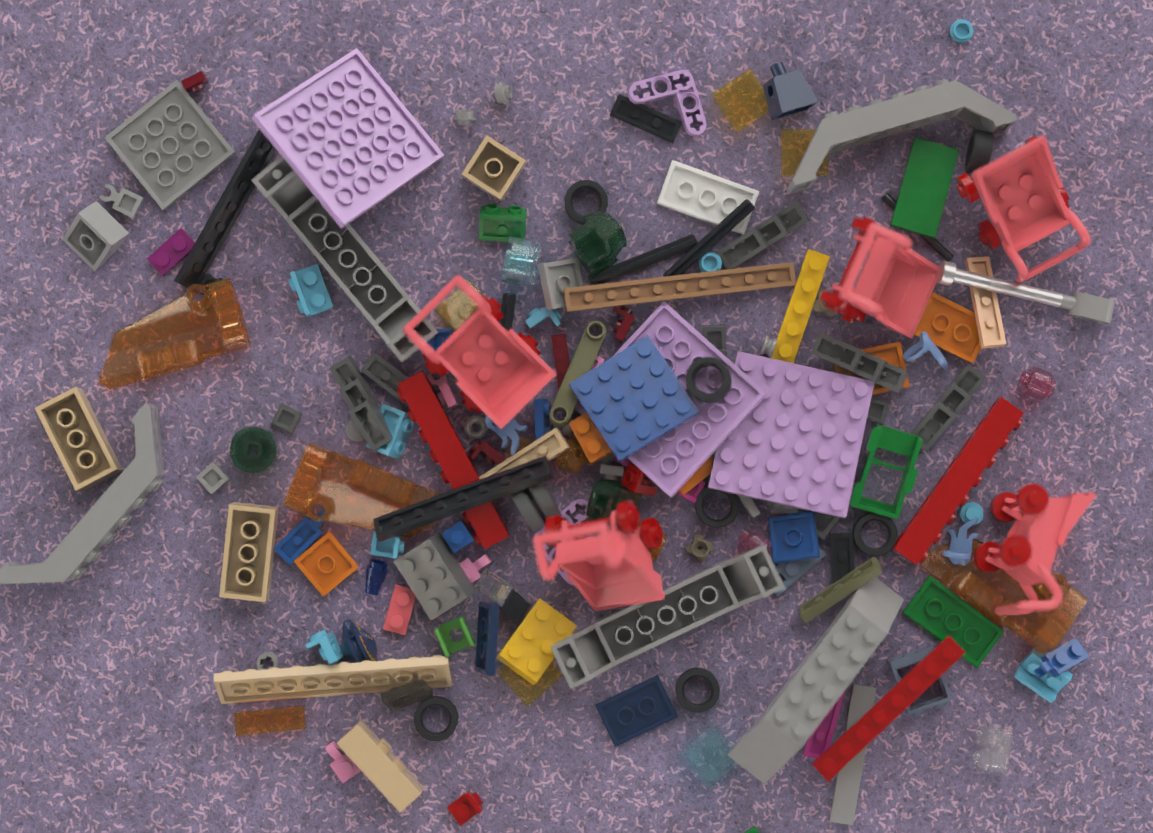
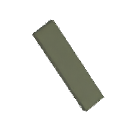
[799,557,882,623]

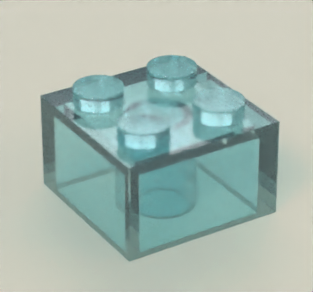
[677,721,738,790]

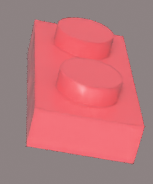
[383,584,416,635]

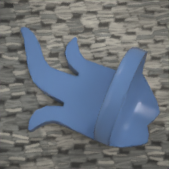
[903,331,948,371]
[485,415,528,455]
[942,517,979,566]

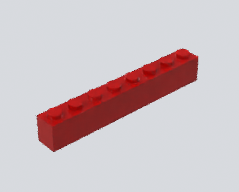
[396,370,510,549]
[892,397,1024,565]
[812,635,966,781]

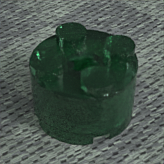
[230,427,280,473]

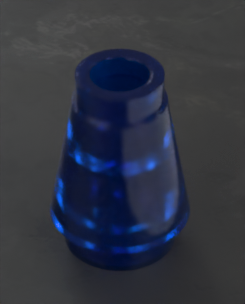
[365,559,389,595]

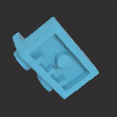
[288,264,334,317]
[366,404,414,459]
[305,630,344,664]
[1014,648,1073,703]

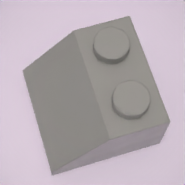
[62,201,129,271]

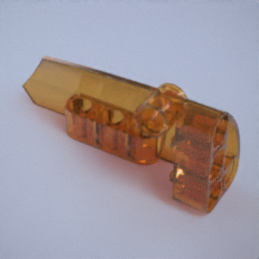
[98,278,251,389]
[283,442,441,538]
[920,537,1088,654]

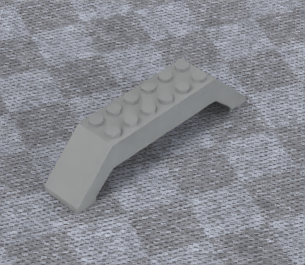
[787,79,1018,195]
[252,155,439,362]
[0,403,165,584]
[550,545,785,689]
[727,577,904,784]

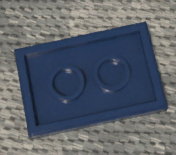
[475,601,500,676]
[595,674,678,747]

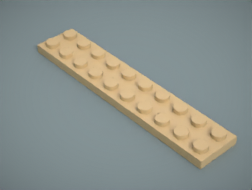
[214,655,452,704]

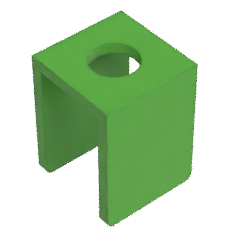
[434,615,476,658]

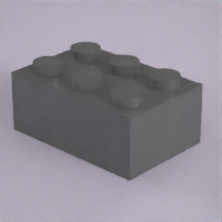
[394,532,477,620]

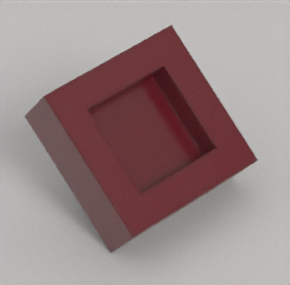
[181,71,209,93]

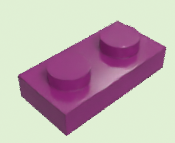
[147,228,195,276]

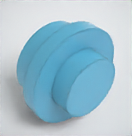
[950,19,973,43]
[699,252,722,272]
[960,502,984,525]

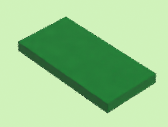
[890,137,959,239]
[902,575,1004,668]

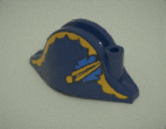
[342,619,377,663]

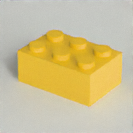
[496,598,577,685]

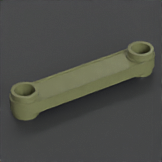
[549,321,606,427]

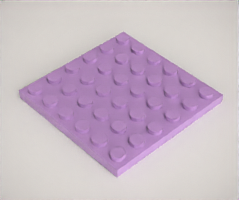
[252,48,444,228]
[575,301,767,498]
[708,351,874,518]

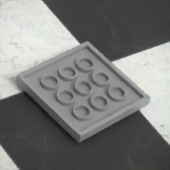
[105,80,236,210]

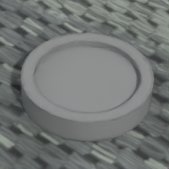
[346,420,365,442]

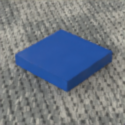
[768,511,820,564]

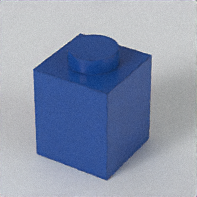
[442,520,475,553]

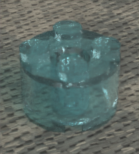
[501,236,541,287]

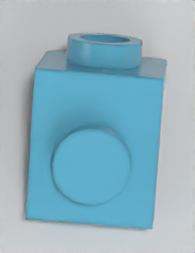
[525,306,562,330]
[370,531,405,559]

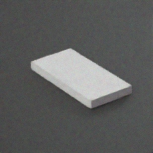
[657,160,759,235]

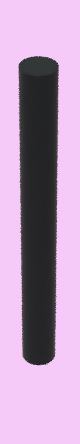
[881,193,954,262]

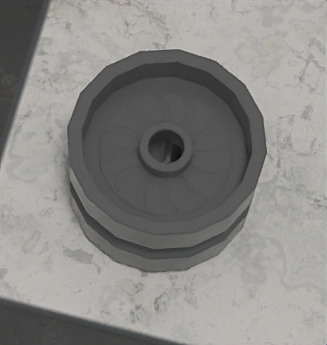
[510,483,562,533]

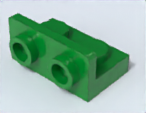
[479,204,527,243]

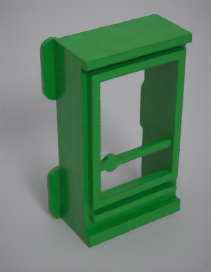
[850,424,923,520]

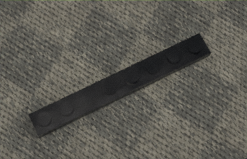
[174,128,276,293]
[373,456,553,542]

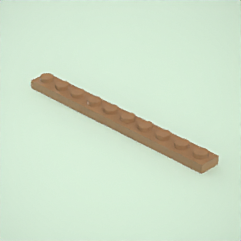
[563,262,796,312]

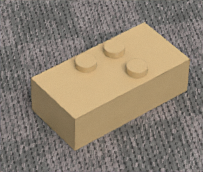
[35,387,123,492]
[219,502,279,602]
[337,719,424,813]

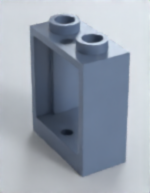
[887,645,952,717]

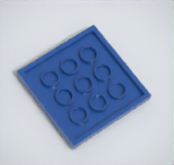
[569,335,699,463]

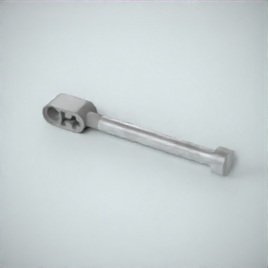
[937,261,1115,324]

